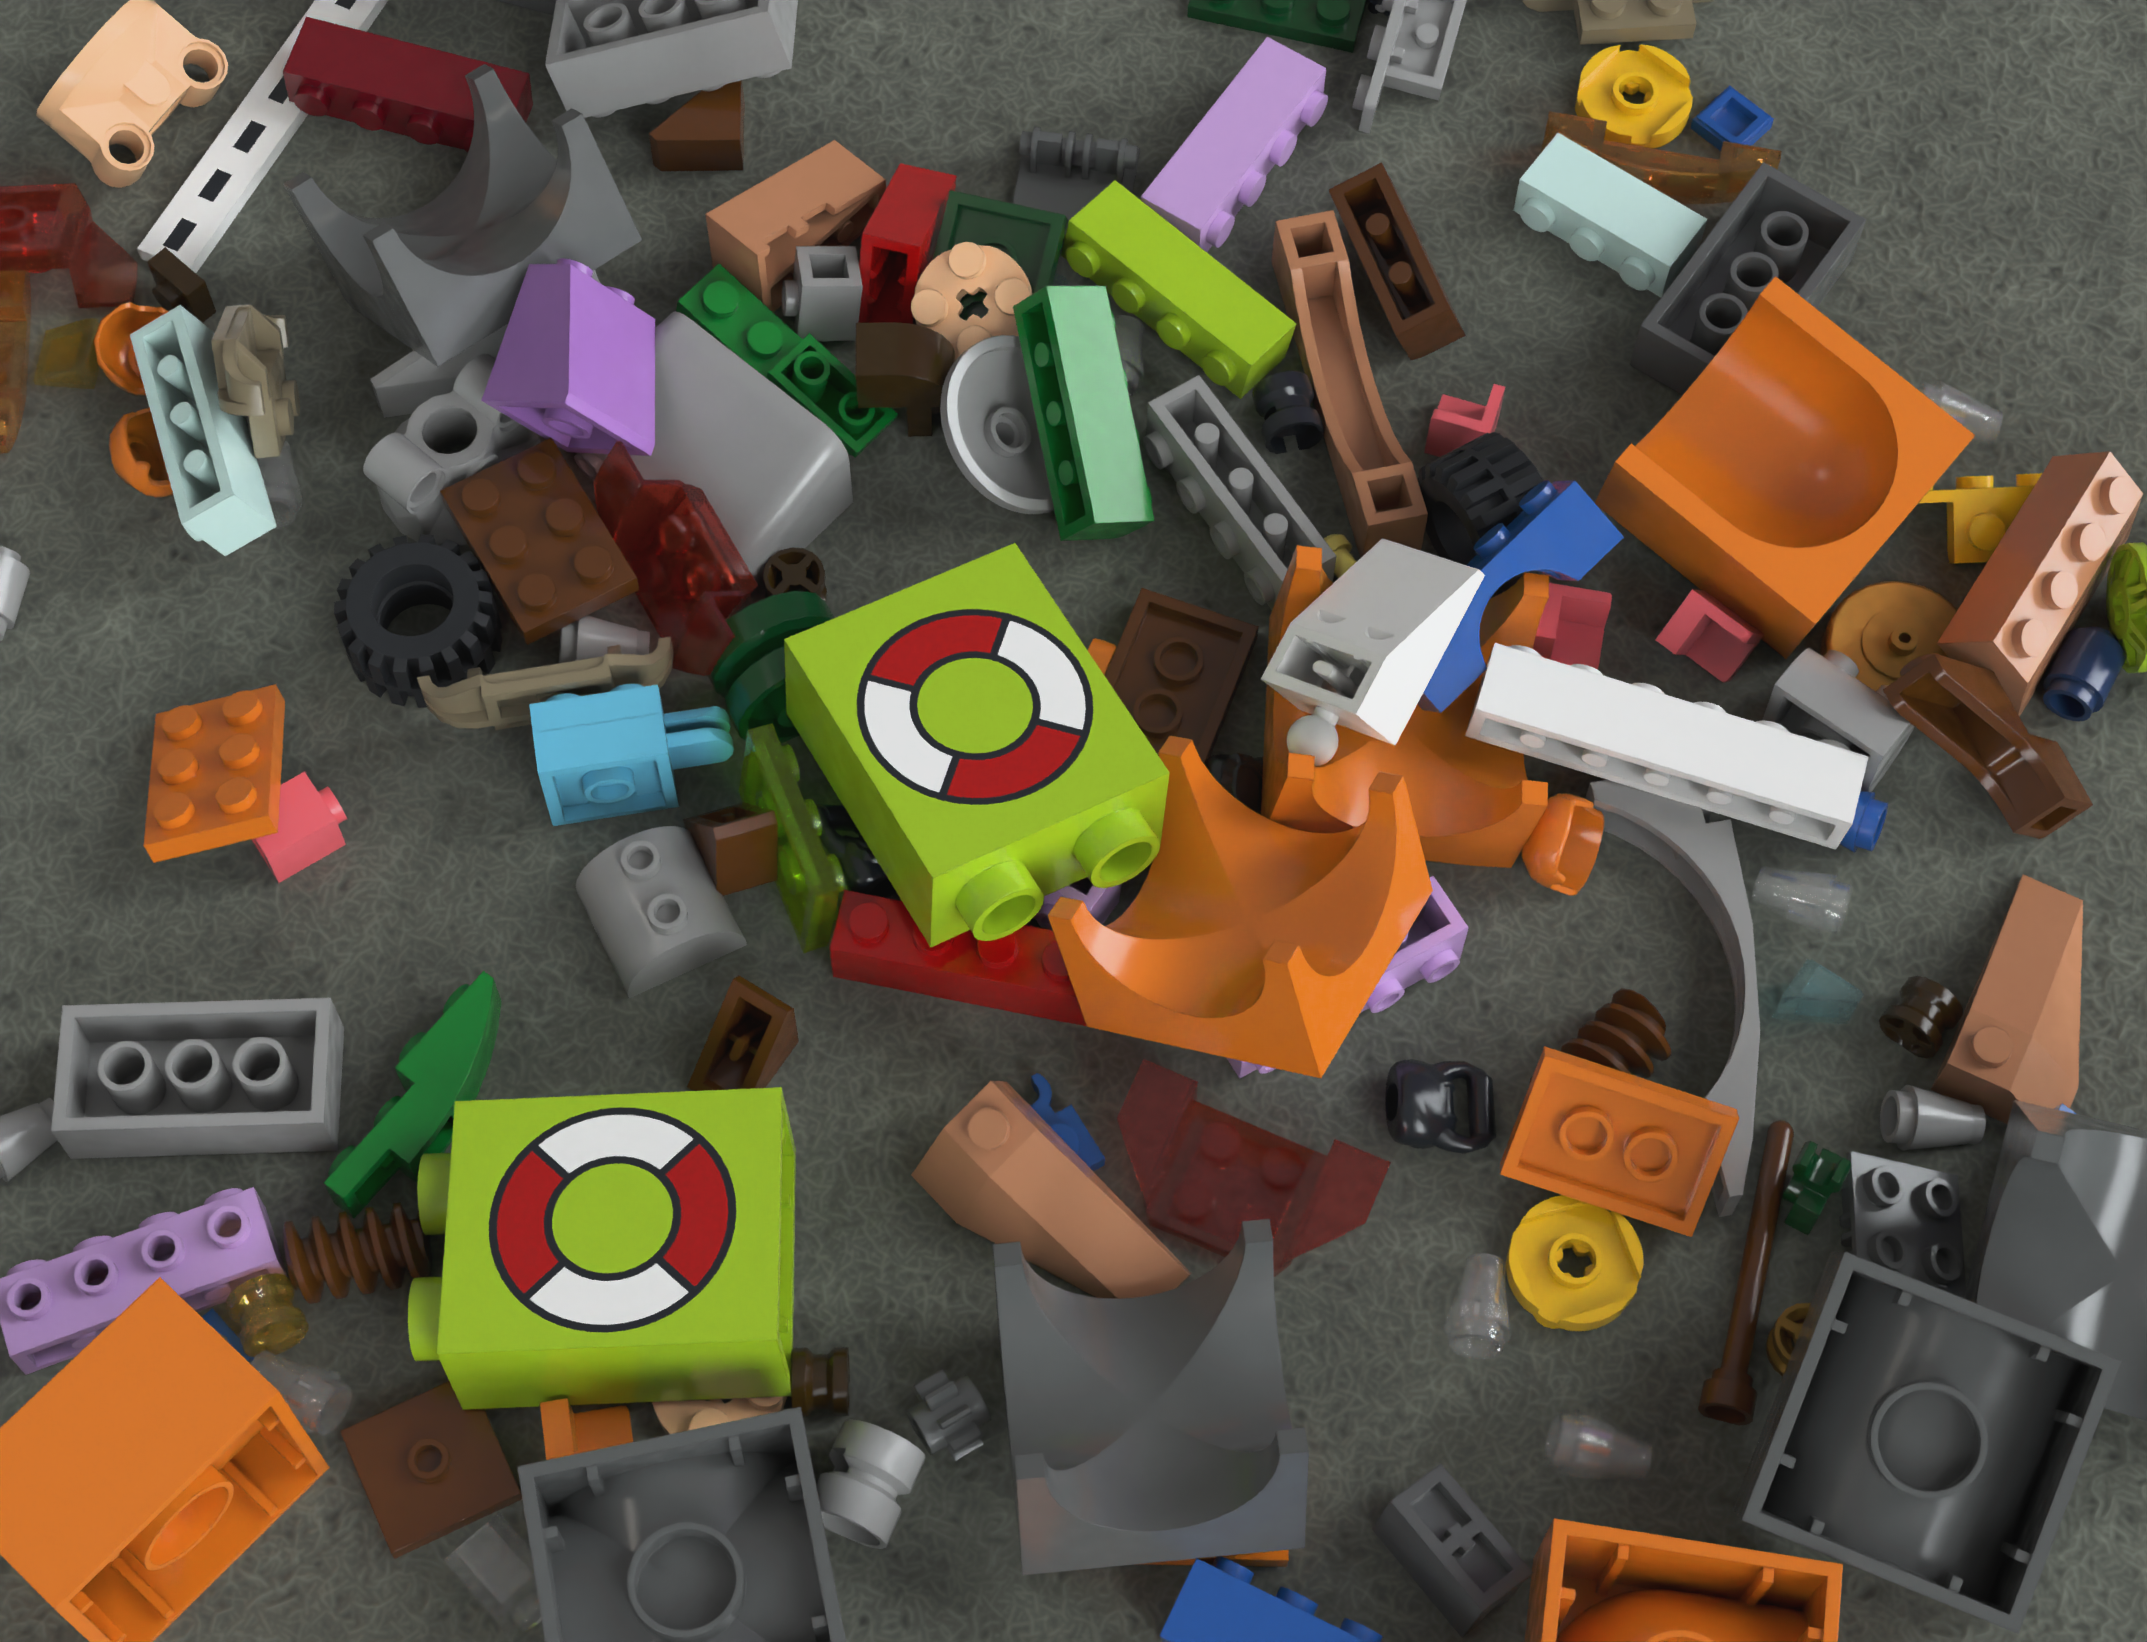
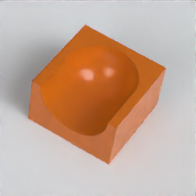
[1594,276,1975,659]
[0,1277,330,1642]
[1525,1518,1843,1642]

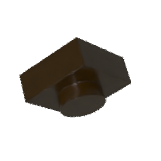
[147,247,216,323]

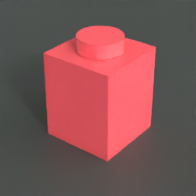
[251,771,347,883]

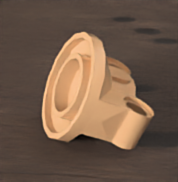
[36,0,228,188]

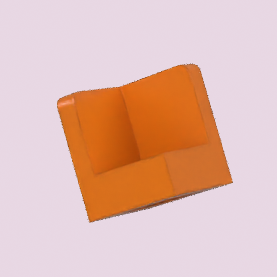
[540,1398,634,1460]

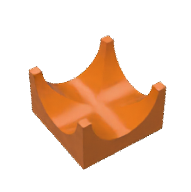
[1261,545,1549,868]
[1048,736,1433,1078]

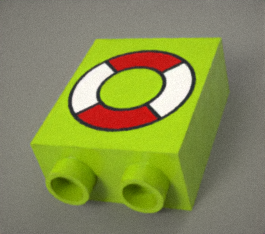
[784,543,1170,947]
[408,1087,796,1410]

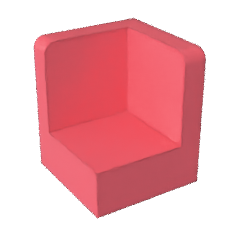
[1424,384,1506,457]
[1533,583,1612,670]
[1655,589,1765,682]

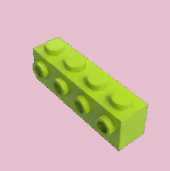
[1061,180,1297,399]

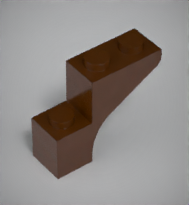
[1883,653,2093,839]

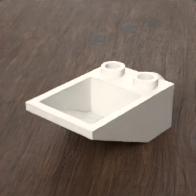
[1261,538,1485,766]

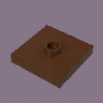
[340,1381,522,1559]

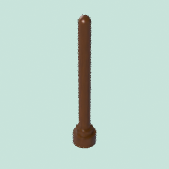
[1698,1120,1794,1426]

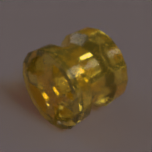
[226,1273,309,1358]

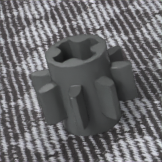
[906,1369,991,1461]

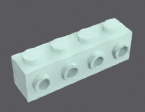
[130,305,277,556]

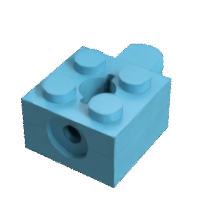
[529,684,734,826]

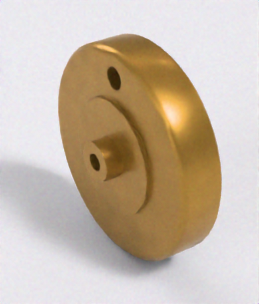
[1821,581,1958,691]

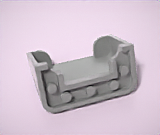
[574,311,853,598]

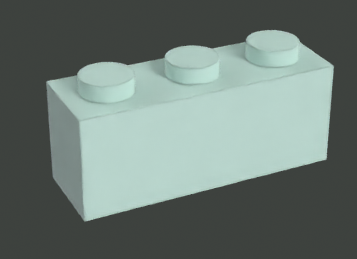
[1513,133,1708,297]

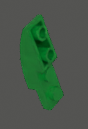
[676,263,898,458]
[324,971,501,1219]

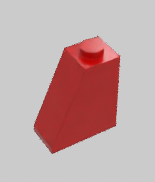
[858,163,957,325]

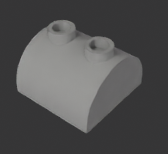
[1763,648,1915,792]
[576,826,747,998]

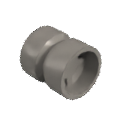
[816,1419,925,1549]

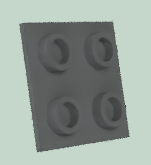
[1012,127,1140,239]
[1840,1151,1966,1298]

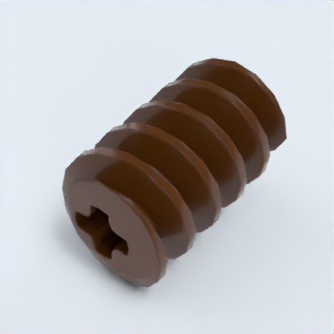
[1530,988,1671,1082]
[283,1202,432,1304]

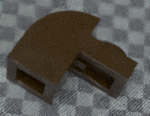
[855,322,955,437]

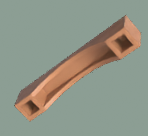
[1271,210,1428,558]

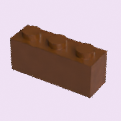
[1329,162,1466,360]

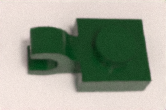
[1782,1141,1851,1235]

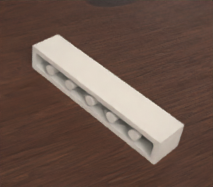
[1465,643,1869,850]

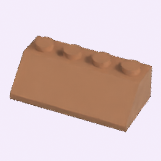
[1937,451,2143,717]

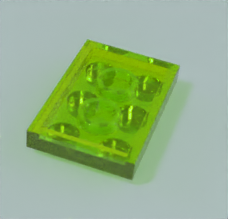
[739,724,845,954]

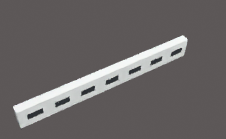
[137,0,389,273]

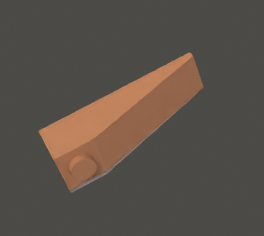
[1931,874,2083,1124]
[911,1081,1192,1299]

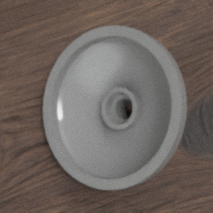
[940,335,1054,514]

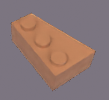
[705,140,886,312]

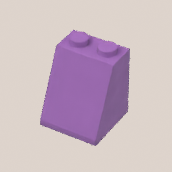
[481,258,655,456]

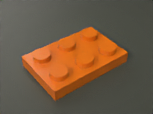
[143,684,285,863]
[1500,1046,1739,1237]

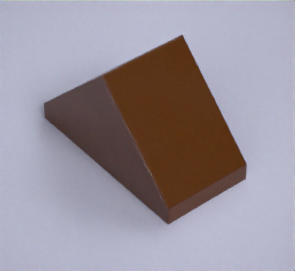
[649,80,745,172]
[683,802,778,896]
[687,975,799,1091]

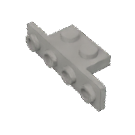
[1352,0,1467,134]

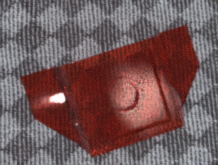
[0,183,138,308]
[593,441,758,676]
[1117,1059,1391,1277]

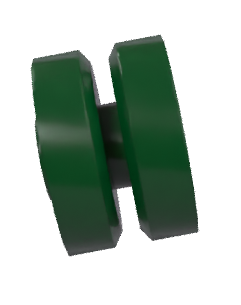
[701,591,834,746]

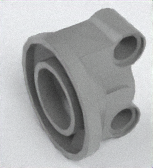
[363,354,541,552]

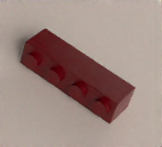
[283,17,533,152]

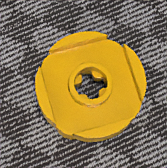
[1575,44,1693,155]
[1505,1195,1644,1331]

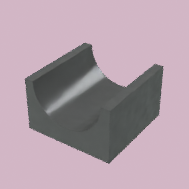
[1732,1251,2122,1634]

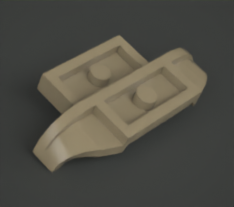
[1521,0,1714,45]
[211,304,300,458]
[417,637,674,730]

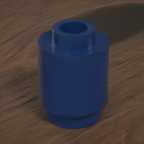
[2043,626,2126,721]

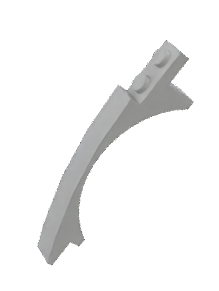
[1585,780,1760,1217]

